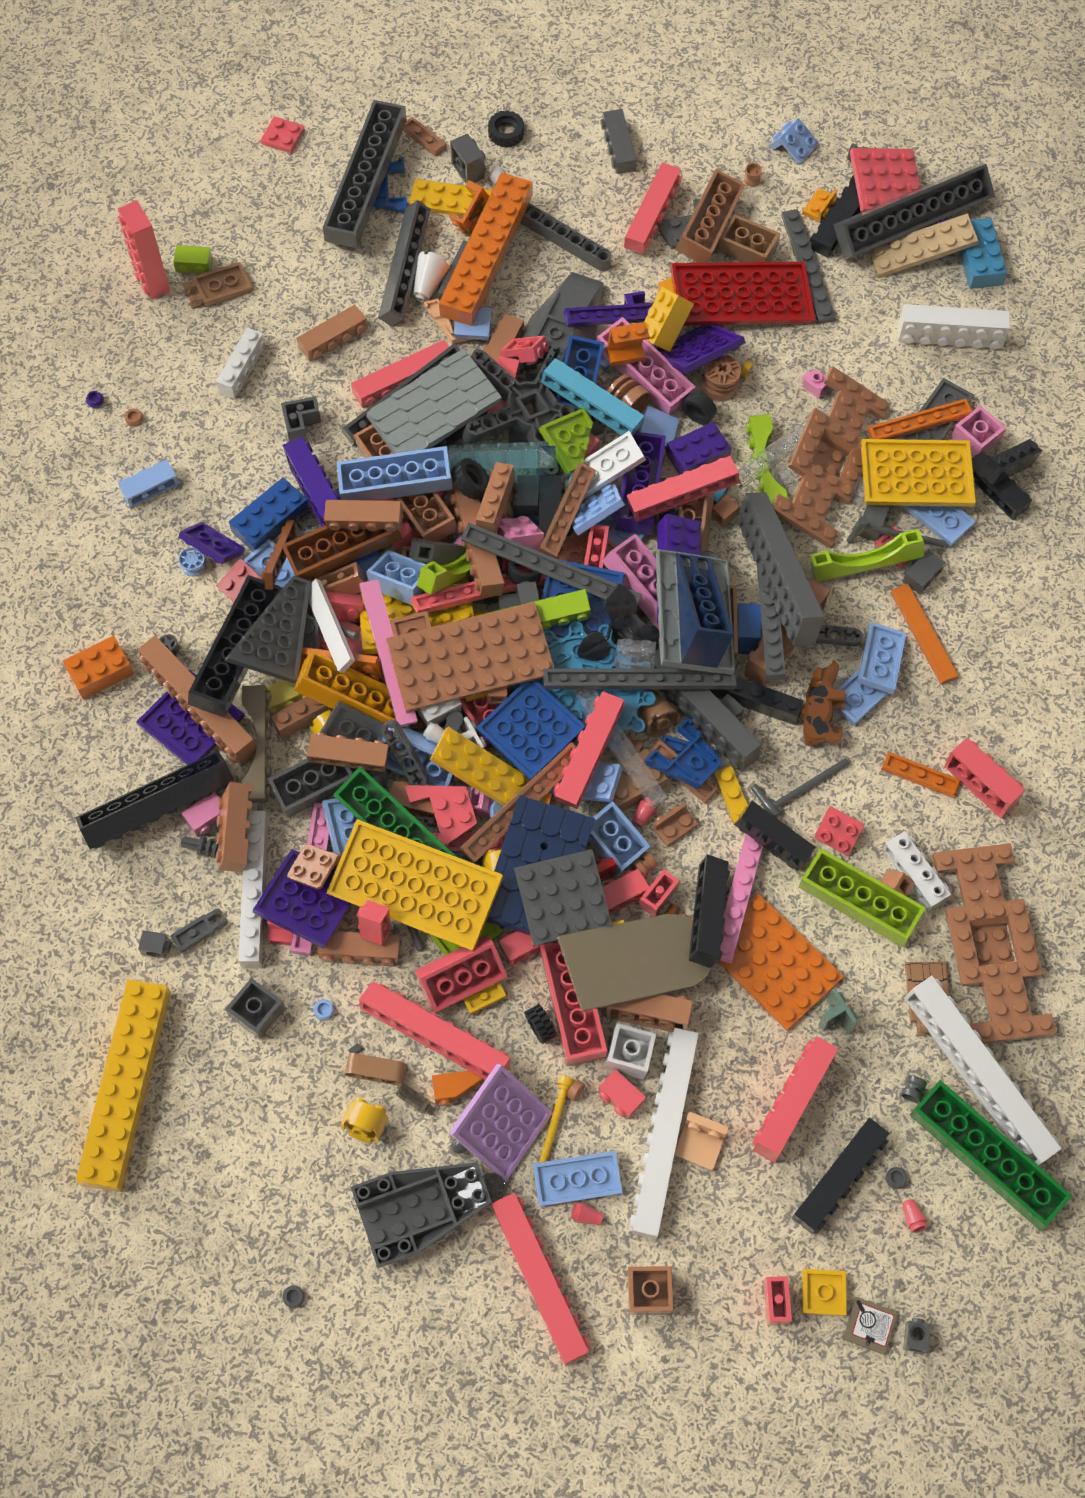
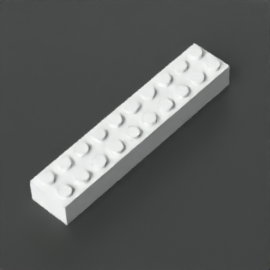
[904,976,1062,1165]

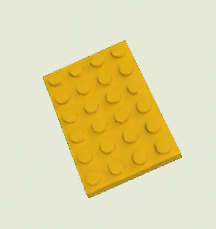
[861,439,976,507]

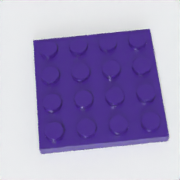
[657,325,746,374]
[136,670,245,765]
[253,849,352,949]

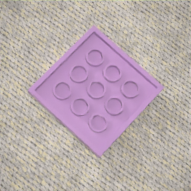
[449,1064,553,1181]

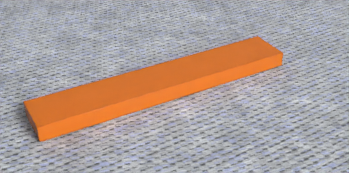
[867,399,972,439]
[890,584,959,685]

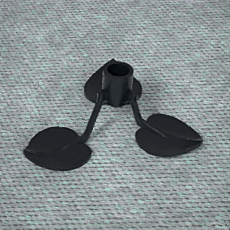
[577,583,660,661]

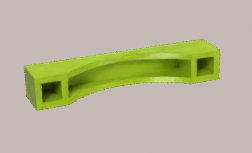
[745,414,788,504]
[810,529,924,582]
[417,553,499,595]

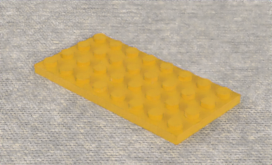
[327,819,504,951]

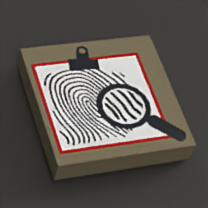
[843,1297,897,1355]

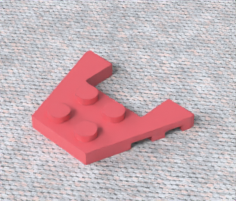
[405,785,478,847]

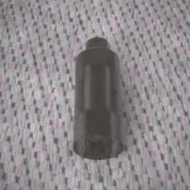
[396,1083,436,1116]

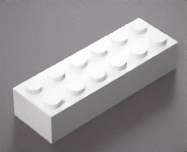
[898,304,1010,350]

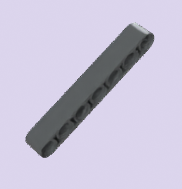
[520,203,611,271]

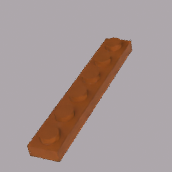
[262,520,296,590]

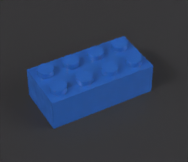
[556,335,605,407]
[229,477,310,552]

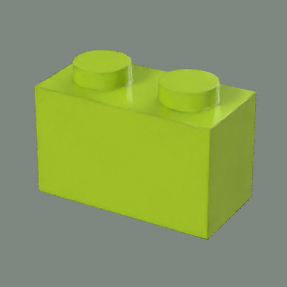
[173,245,213,274]

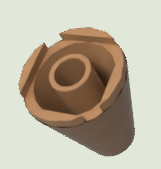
[638,689,680,738]

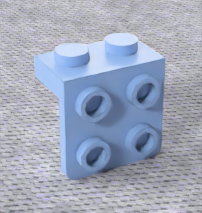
[769,118,818,164]

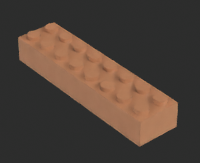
[353,425,458,541]
[137,635,257,767]

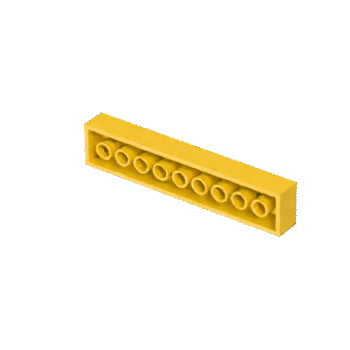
[75,979,171,1192]

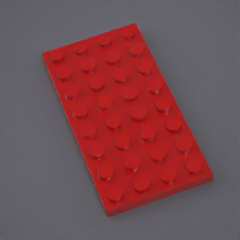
[670,261,816,326]

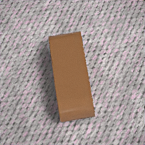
[344,1053,407,1086]

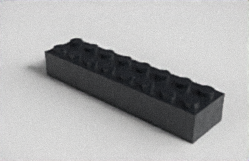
[188,575,283,718]
[75,751,234,849]

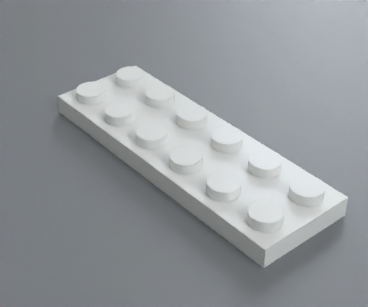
[561,431,646,500]

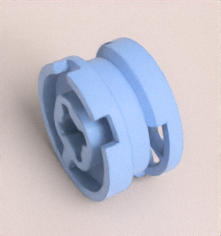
[179,547,207,577]

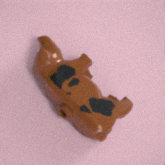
[801,660,845,746]

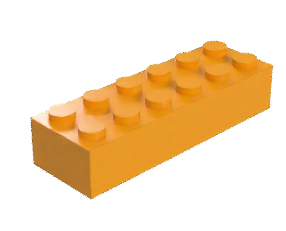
[294,650,408,728]

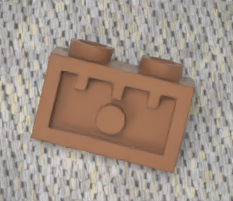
[653,802,698,847]

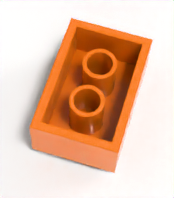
[63,635,134,699]

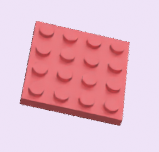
[850,148,921,212]

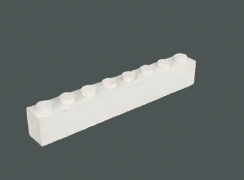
[238,811,268,969]

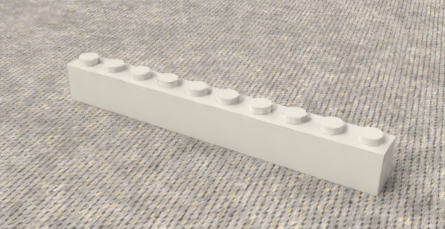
[629,1028,699,1240]

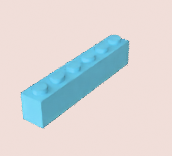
[541,358,644,436]

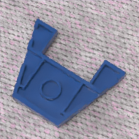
[373,157,407,213]
[643,717,722,789]

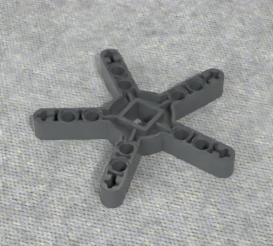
[462,345,607,475]

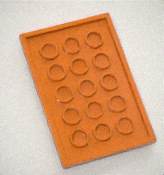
[718,893,844,1031]

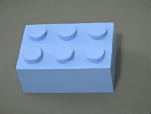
[366,550,426,605]
[588,801,651,875]

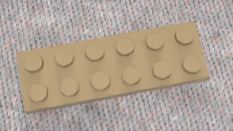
[869,214,978,278]

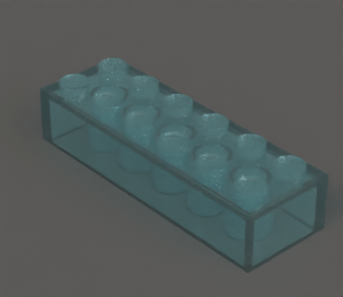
[447,442,556,470]

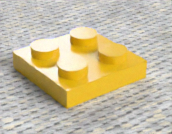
[802,1269,846,1316]

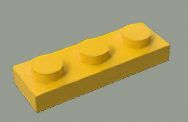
[713,766,747,825]

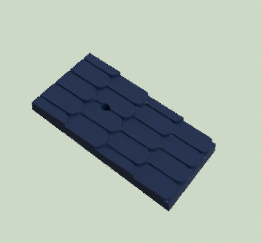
[486,795,595,943]

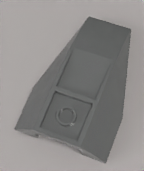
[520,272,604,354]
[351,1162,492,1269]

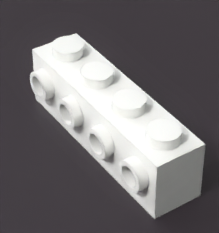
[216,328,266,399]
[883,831,951,912]

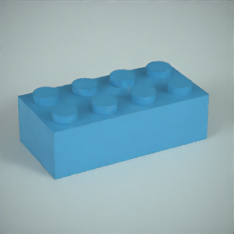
[959,218,1007,289]

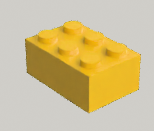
[644,287,694,352]

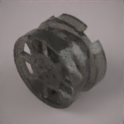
[483,1173,506,1206]

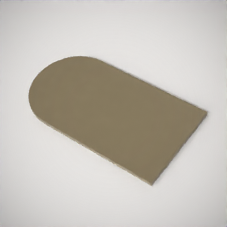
[557,914,712,1012]

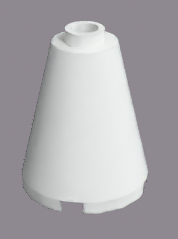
[413,251,451,303]

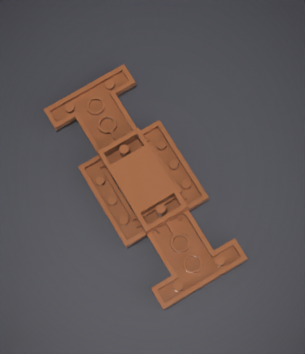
[772,366,890,548]
[932,843,1057,1044]

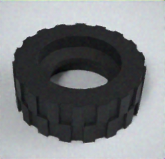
[488,110,524,147]
[451,458,490,500]

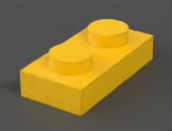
[462,981,506,1016]

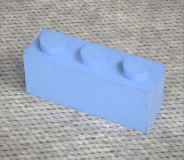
[118,459,179,508]

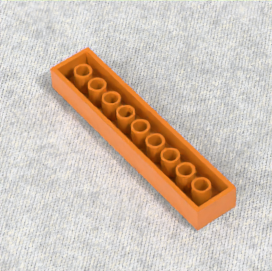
[439,172,533,326]

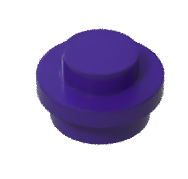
[86,391,104,408]

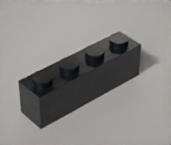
[980,439,1042,485]
[972,451,1032,521]
[539,475,565,543]
[734,800,816,871]

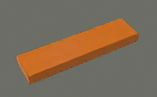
[881,751,961,798]

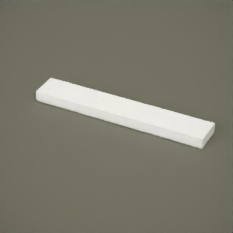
[308,579,355,673]

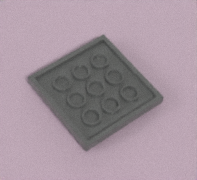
[514,849,612,947]

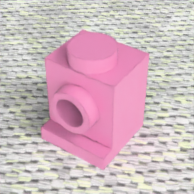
[803,369,830,399]

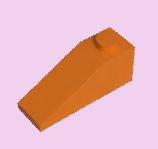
[432,1070,485,1106]

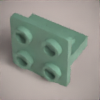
[818,988,858,1034]

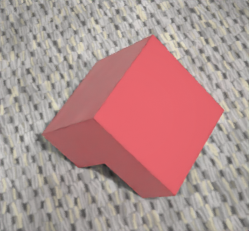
[267,921,293,946]

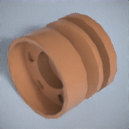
[702,354,741,402]
[607,374,651,414]

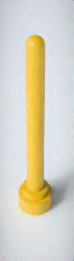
[539,1075,575,1162]

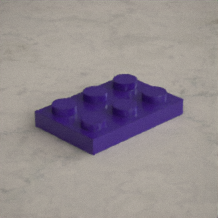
[178,522,245,564]

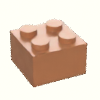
[627,1266,673,1315]

